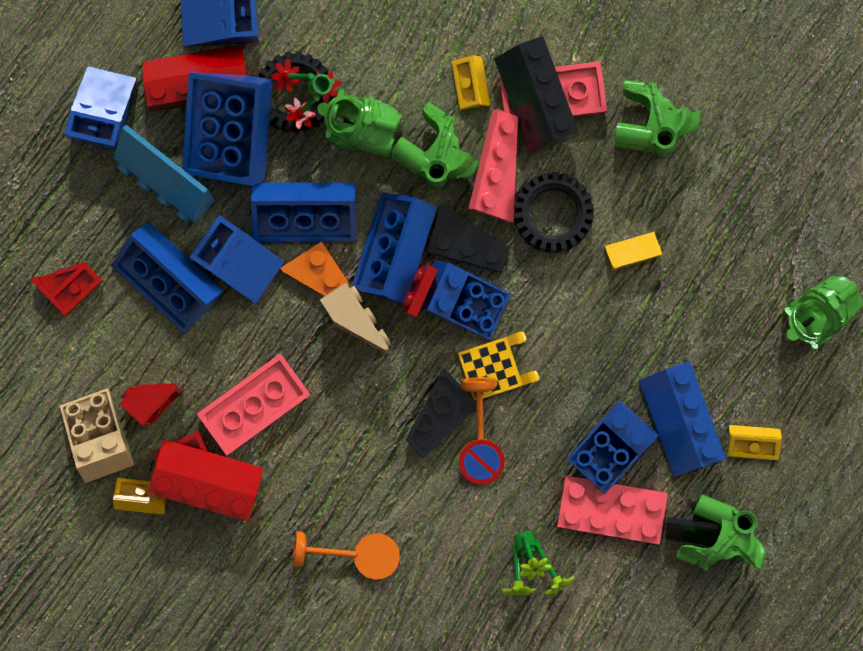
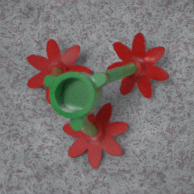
[271,59,342,129]

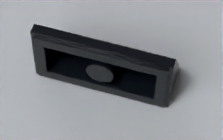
[666,517,719,546]

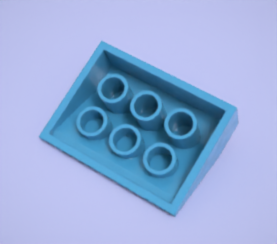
[113,125,215,224]

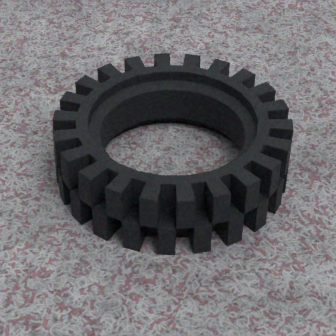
[259,51,334,133]
[514,172,594,253]

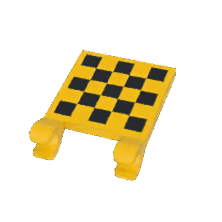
[458,332,539,401]

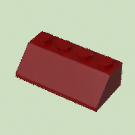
[142,45,248,112]
[147,439,263,522]

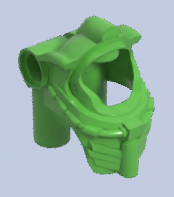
[614,80,701,157]
[317,89,402,158]
[390,102,480,190]
[782,275,863,351]
[676,494,766,571]

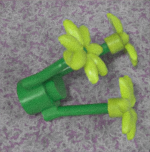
[502,531,575,597]

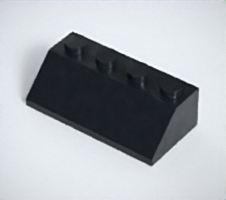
[494,36,579,154]

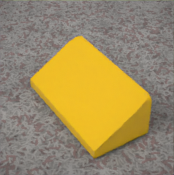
[451,55,490,111]
[605,232,662,271]
[727,425,782,461]
[113,478,167,514]

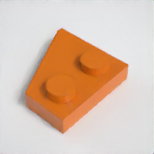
[280,241,350,297]

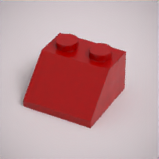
[120,383,184,428]

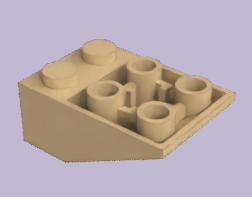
[320,283,391,354]
[60,388,134,483]

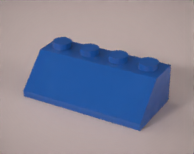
[251,182,356,242]
[351,192,437,304]
[111,222,223,335]
[639,361,726,477]

